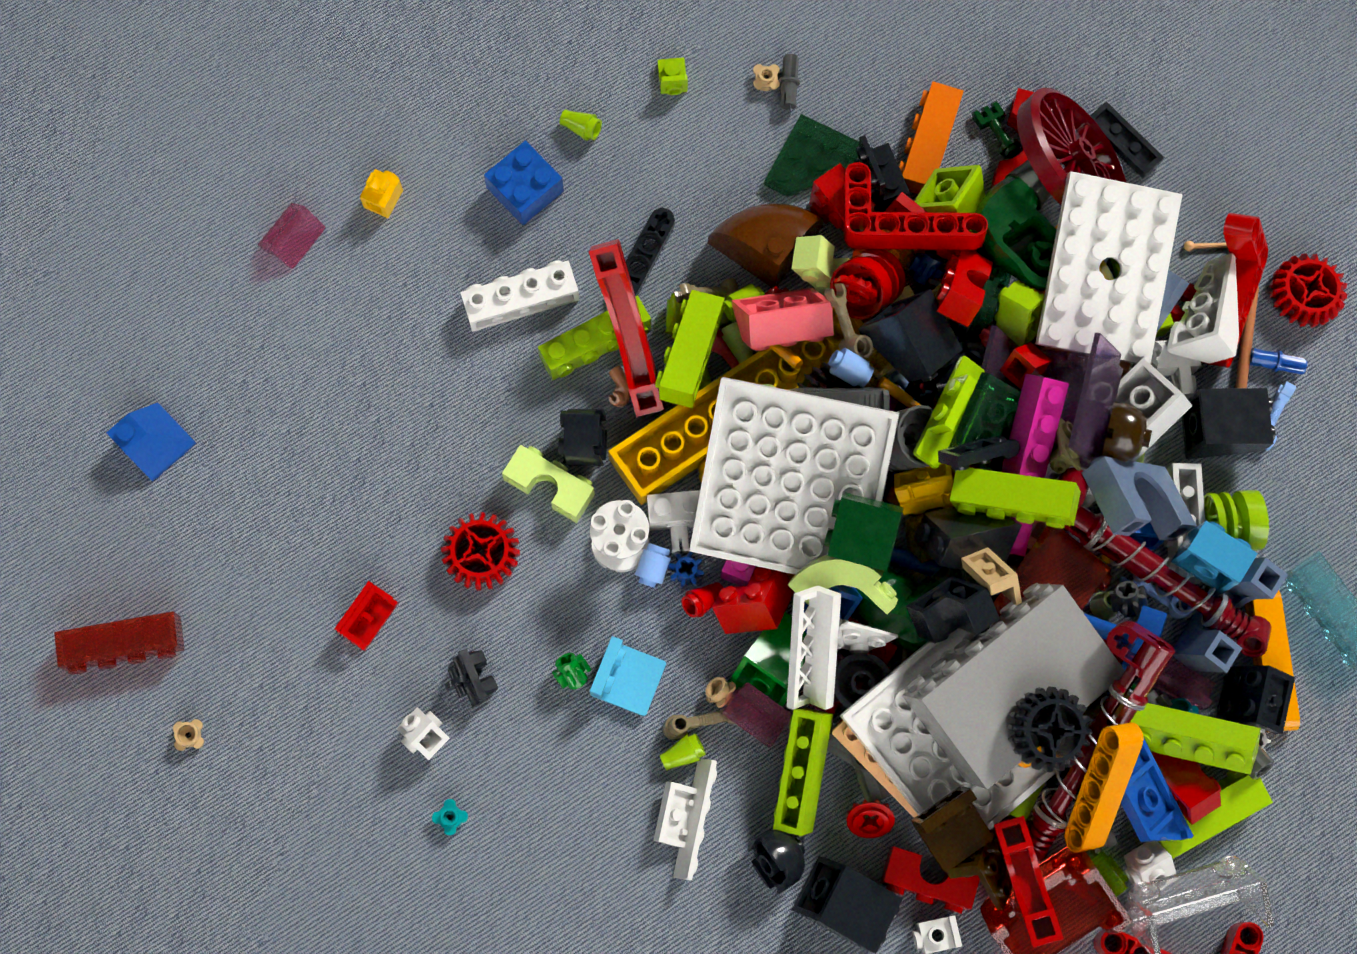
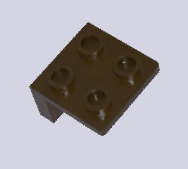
[911,786,994,872]
[947,827,1013,911]

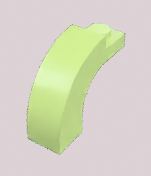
[788,555,898,614]

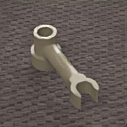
[674,278,739,303]
[824,284,873,358]
[663,703,743,740]

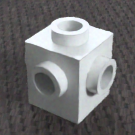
[396,707,450,760]
[1124,841,1177,894]

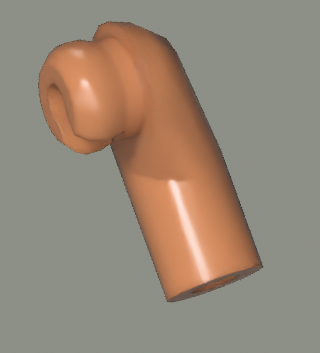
[609,366,630,408]

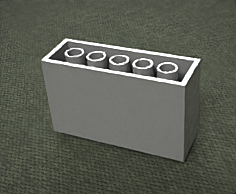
[902,583,1125,789]

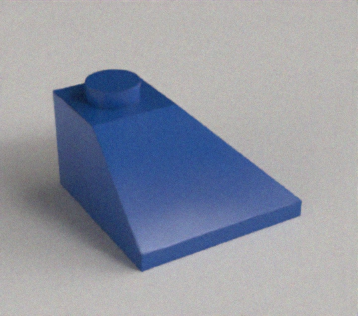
[106,403,196,481]

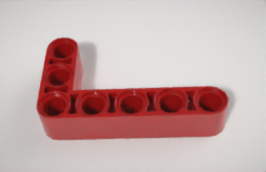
[843,162,988,250]
[1201,213,1268,368]
[1093,922,1264,954]

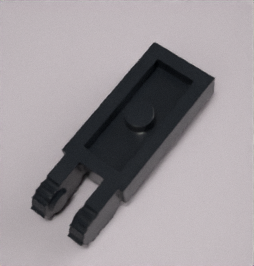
[938,436,1020,470]

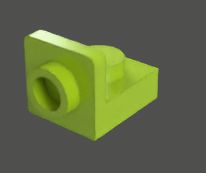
[657,57,688,95]

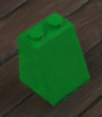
[729,612,807,717]

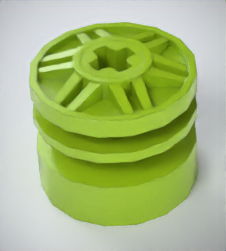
[1203,490,1269,551]

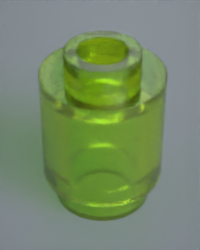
[1084,851,1129,898]

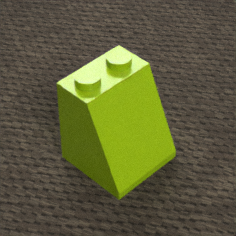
[914,165,985,233]

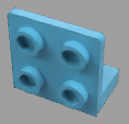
[590,636,666,717]

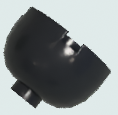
[748,830,805,894]

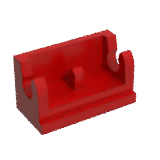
[334,581,399,651]

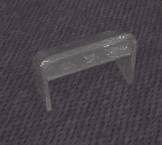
[1123,856,1274,954]

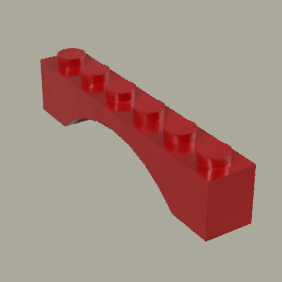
[589,239,665,417]

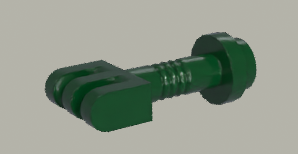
[972,101,1021,159]

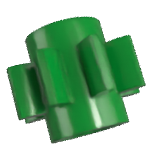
[552,653,591,690]

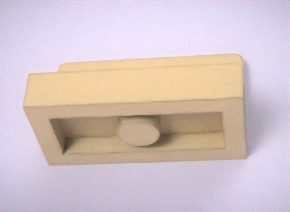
[961,547,1022,606]

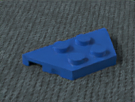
[1121,737,1193,842]

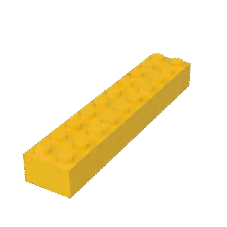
[608,307,874,505]

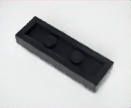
[1090,101,1165,179]

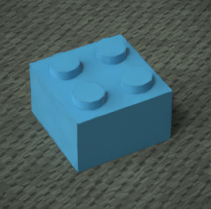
[1171,520,1258,594]

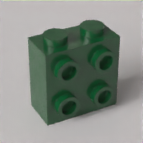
[824,492,904,571]

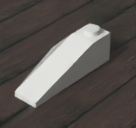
[1167,253,1239,364]

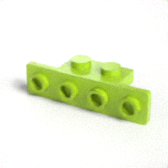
[913,356,985,469]

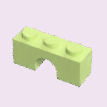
[791,235,850,295]
[502,445,595,523]

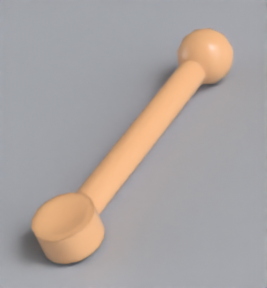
[1184,241,1228,252]

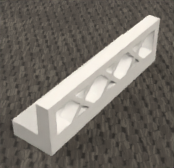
[787,586,841,710]

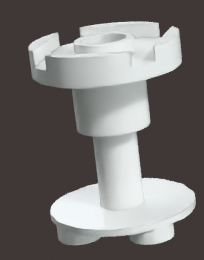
[590,500,649,573]

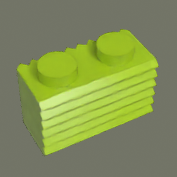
[994,280,1044,346]

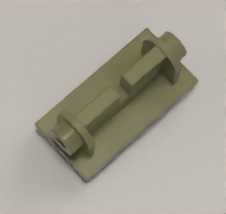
[1050,418,1081,474]

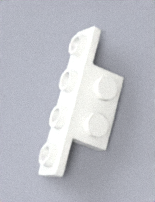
[653,759,717,881]

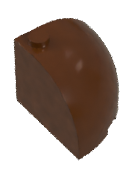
[707,204,824,288]

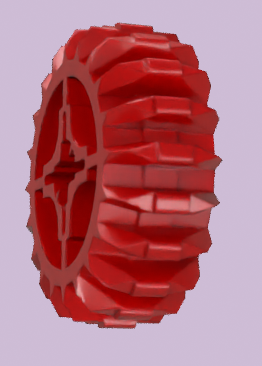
[1269,253,1348,328]
[441,512,520,591]

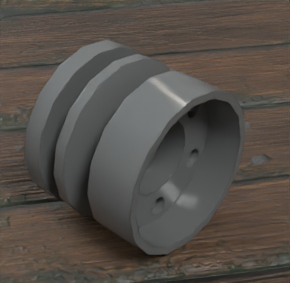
[888,405,934,473]

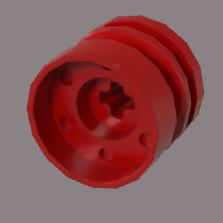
[830,249,905,320]

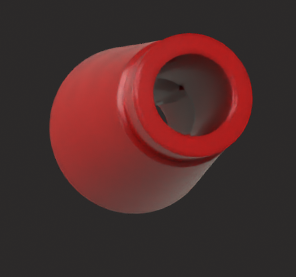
[681,582,723,618]

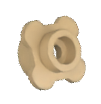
[753,64,780,91]
[705,677,736,708]
[173,719,204,751]

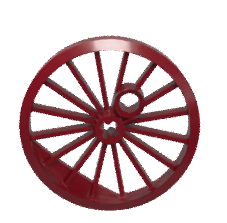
[1017,88,1127,205]

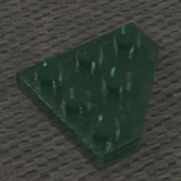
[764,114,873,197]
[970,266,1012,343]

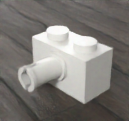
[647,490,700,554]

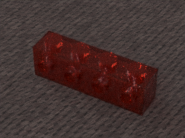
[54,611,185,674]

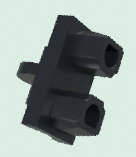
[445,648,498,708]

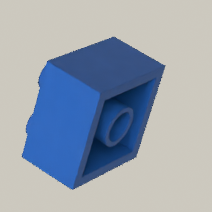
[484,140,564,225]

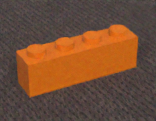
[899,81,964,194]

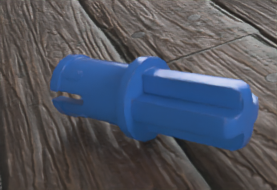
[1250,348,1308,375]

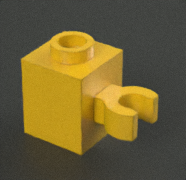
[360,169,403,218]

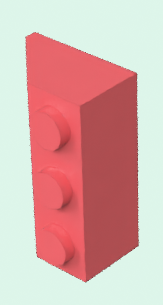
[732,288,834,351]

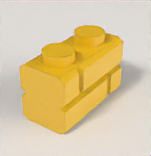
[894,463,955,515]

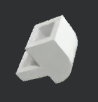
[1155,340,1202,399]

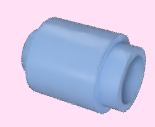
[828,348,874,388]
[635,543,671,588]

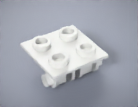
[837,618,898,654]

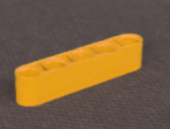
[1245,590,1300,732]
[1064,722,1144,853]

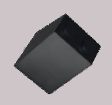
[858,289,963,383]
[1181,388,1276,459]
[913,507,1022,571]
[792,856,903,954]

